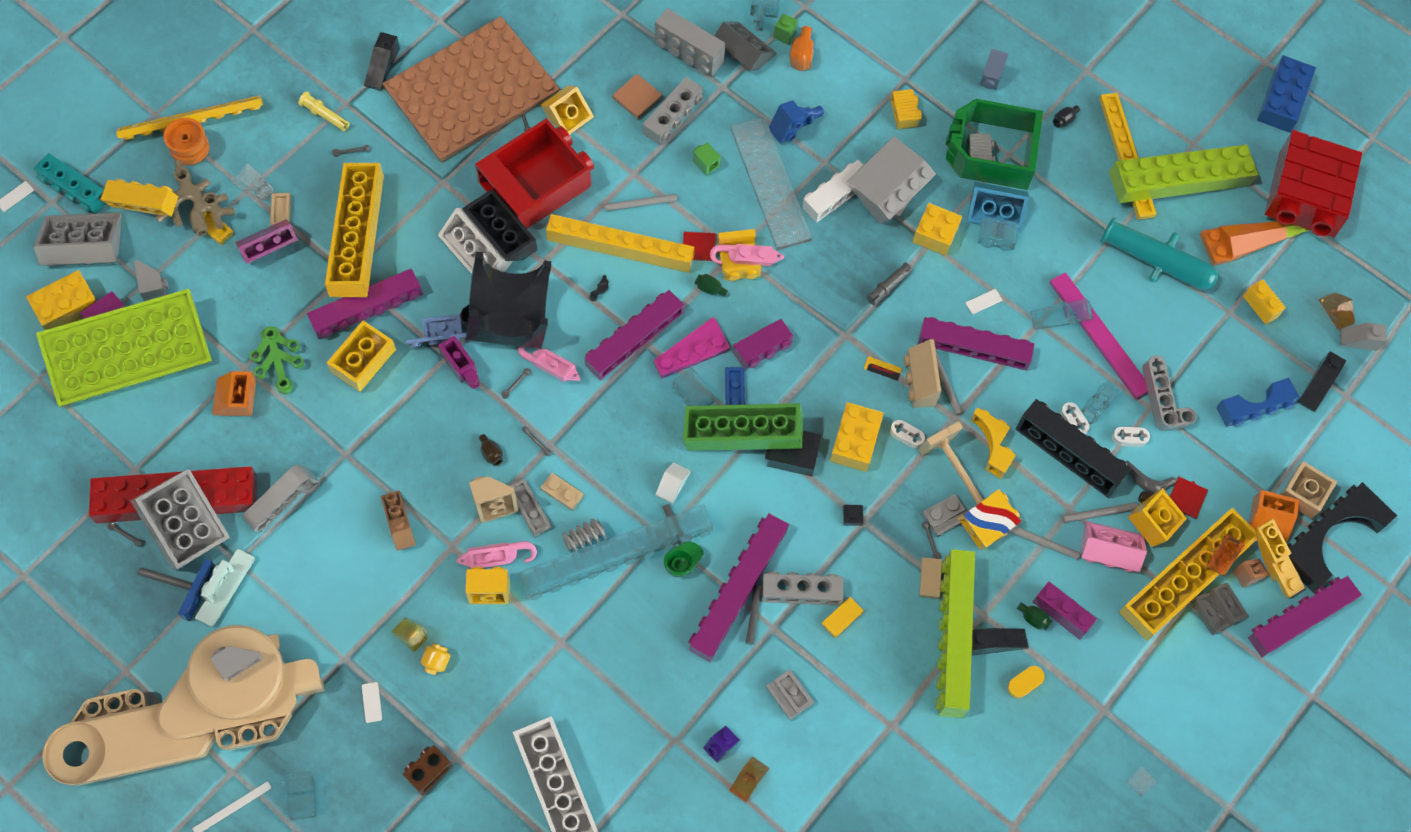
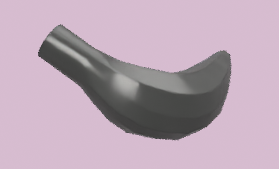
[1126,461,1176,493]

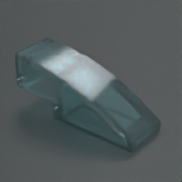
[1030,299,1093,330]

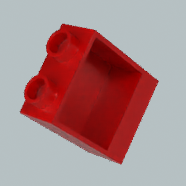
[475,118,594,229]
[1264,130,1363,238]

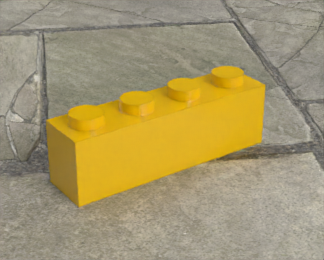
[100,179,179,217]

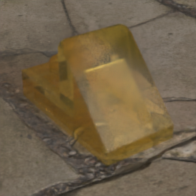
[391,617,428,652]

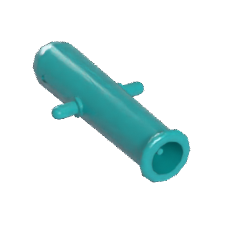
[1100,217,1218,291]

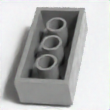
[655,8,725,77]

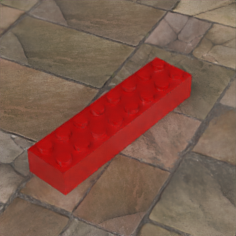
[89,466,257,524]

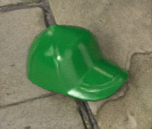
[664,542,704,577]

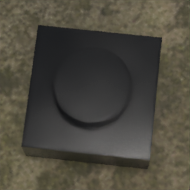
[843,505,863,526]

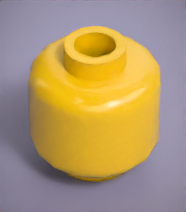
[420,643,450,675]

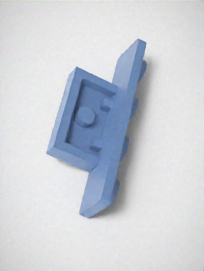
[405,314,466,347]

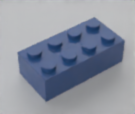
[1257,55,1316,133]

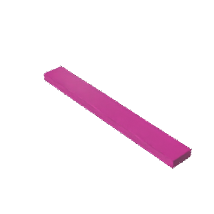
[1050,272,1148,400]

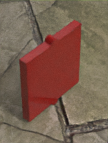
[682,231,716,261]
[1169,476,1208,519]

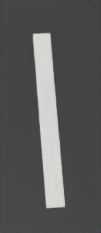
[192,781,271,832]

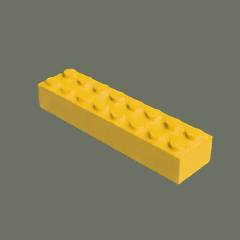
[325,163,384,297]
[1119,508,1257,641]

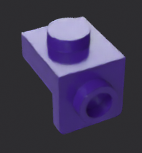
[703,726,740,762]

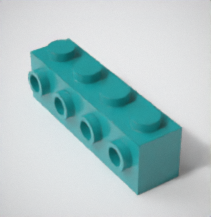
[33,153,105,214]

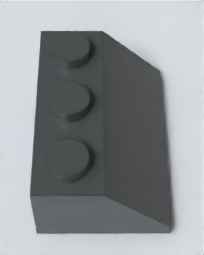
[715,22,777,71]

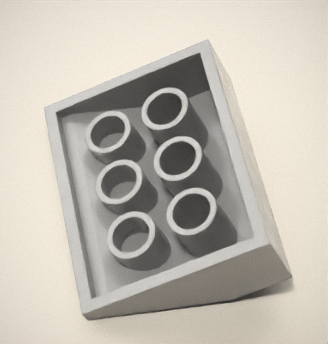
[846,136,936,224]
[34,212,122,266]
[130,469,230,570]

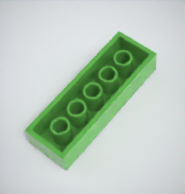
[683,403,804,451]

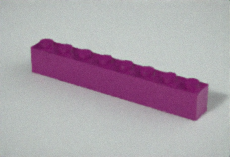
[688,513,789,662]

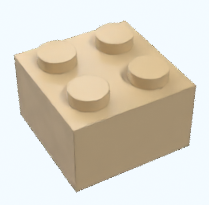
[1280,461,1337,519]

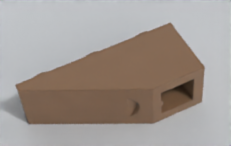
[381,490,416,551]

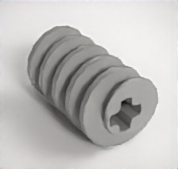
[562,518,607,554]

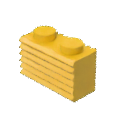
[890,89,922,130]
[1243,280,1286,325]

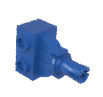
[768,100,824,144]

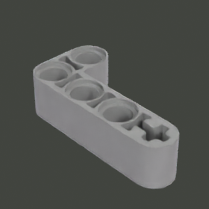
[1142,355,1196,431]
[243,465,320,533]

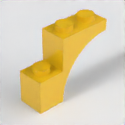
[970,407,1016,479]

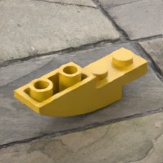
[1256,519,1305,598]

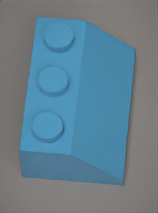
[967,181,1029,232]

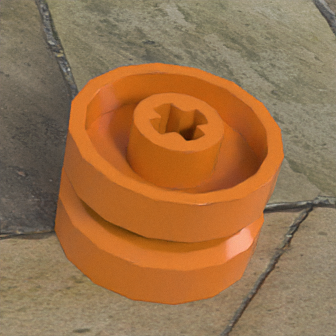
[163,118,210,165]

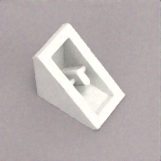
[655,462,691,504]

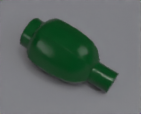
[694,274,728,297]
[1017,602,1052,631]

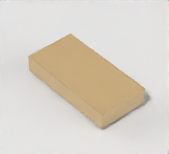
[270,193,291,226]
[919,557,942,599]

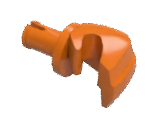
[789,26,814,71]

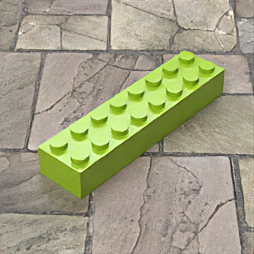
[1109,144,1259,203]
[935,549,975,718]

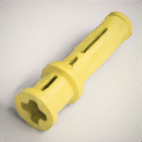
[298,91,350,132]

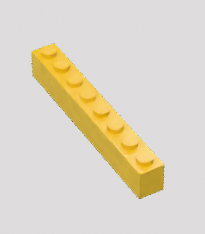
[546,214,694,273]

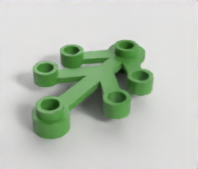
[249,326,304,395]

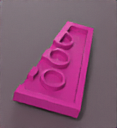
[654,317,730,379]

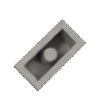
[134,260,169,301]
[1340,323,1386,351]
[210,646,264,682]

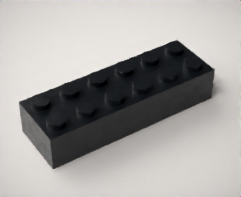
[1015,399,1132,499]

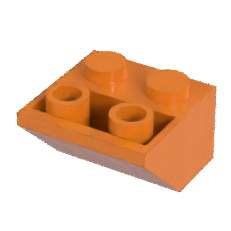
[212,371,256,416]
[1249,490,1299,542]

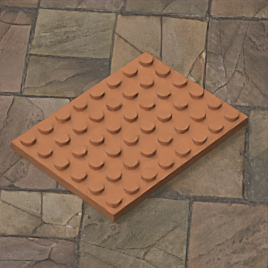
[382,16,560,163]

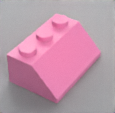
[1081,521,1147,572]

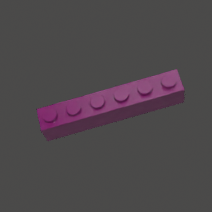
[307,268,423,339]
[585,290,684,380]
[917,317,1035,371]
[1248,575,1362,658]

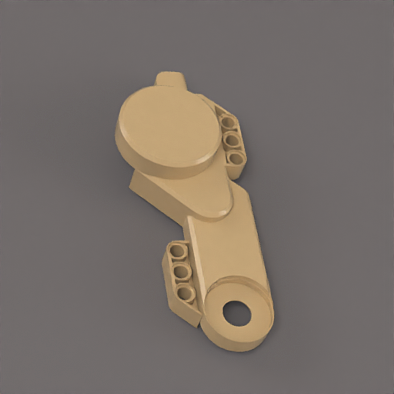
[42,625,325,786]

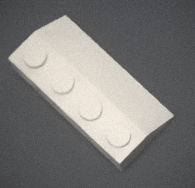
[438,208,513,274]

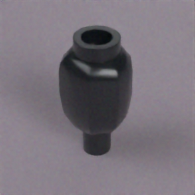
[1053,105,1080,128]

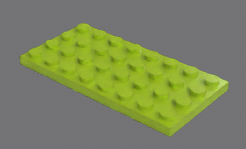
[36,289,213,407]

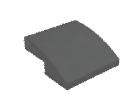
[1191,582,1248,635]

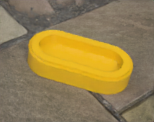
[1008,666,1045,698]

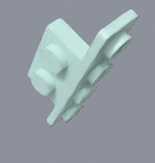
[195,549,255,627]

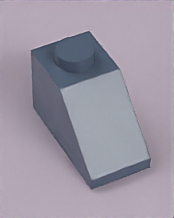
[980,49,1009,90]

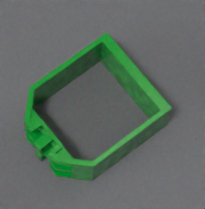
[945,99,1043,190]

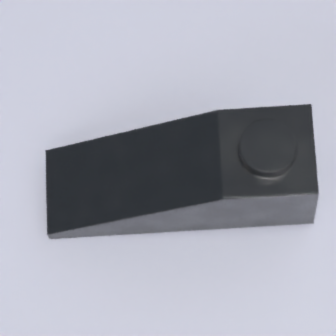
[364,32,400,91]
[1298,351,1347,412]
[972,628,1029,656]

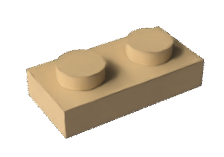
[540,473,584,511]

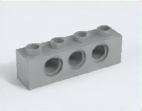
[643,77,703,145]
[762,571,843,606]

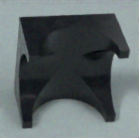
[466,251,552,349]

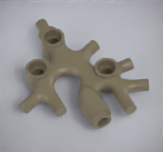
[155,160,235,236]

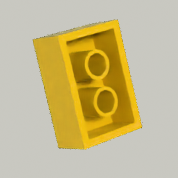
[26,270,97,330]
[327,321,396,392]
[830,402,884,472]

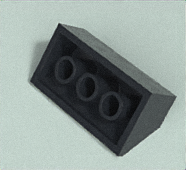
[462,189,538,261]

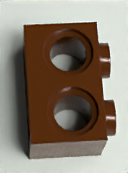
[403,745,453,796]

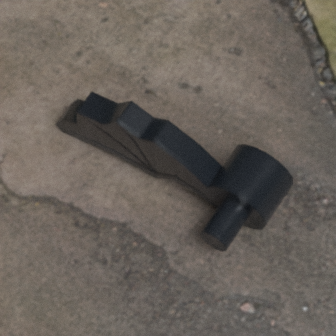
[589,275,609,301]

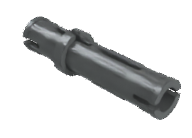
[867,262,913,305]

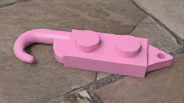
[710,244,784,266]
[518,346,580,382]
[457,541,537,569]

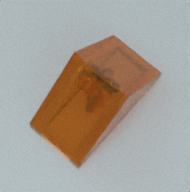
[1319,292,1355,330]
[1206,534,1245,576]
[729,756,770,803]

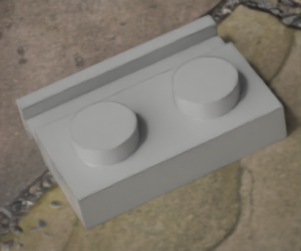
[922,494,966,537]
[765,669,814,721]

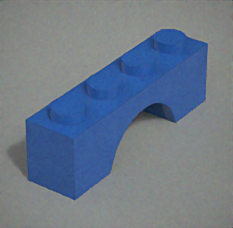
[1216,378,1299,427]

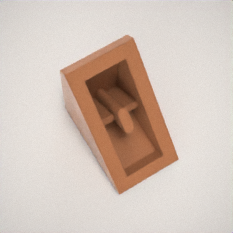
[1233,559,1270,588]

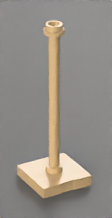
[918,421,1008,541]

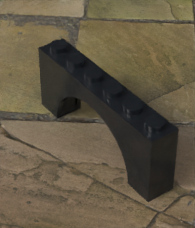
[1287,482,1397,592]

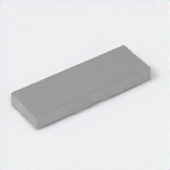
[510,478,552,538]

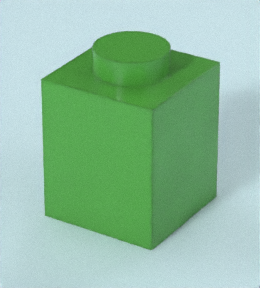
[773,13,798,45]
[693,142,721,175]

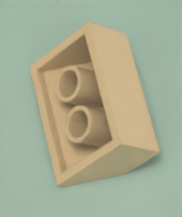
[903,339,941,408]
[469,476,519,524]

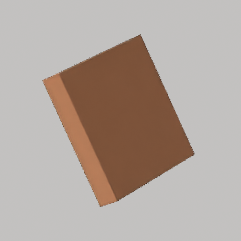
[612,74,662,119]

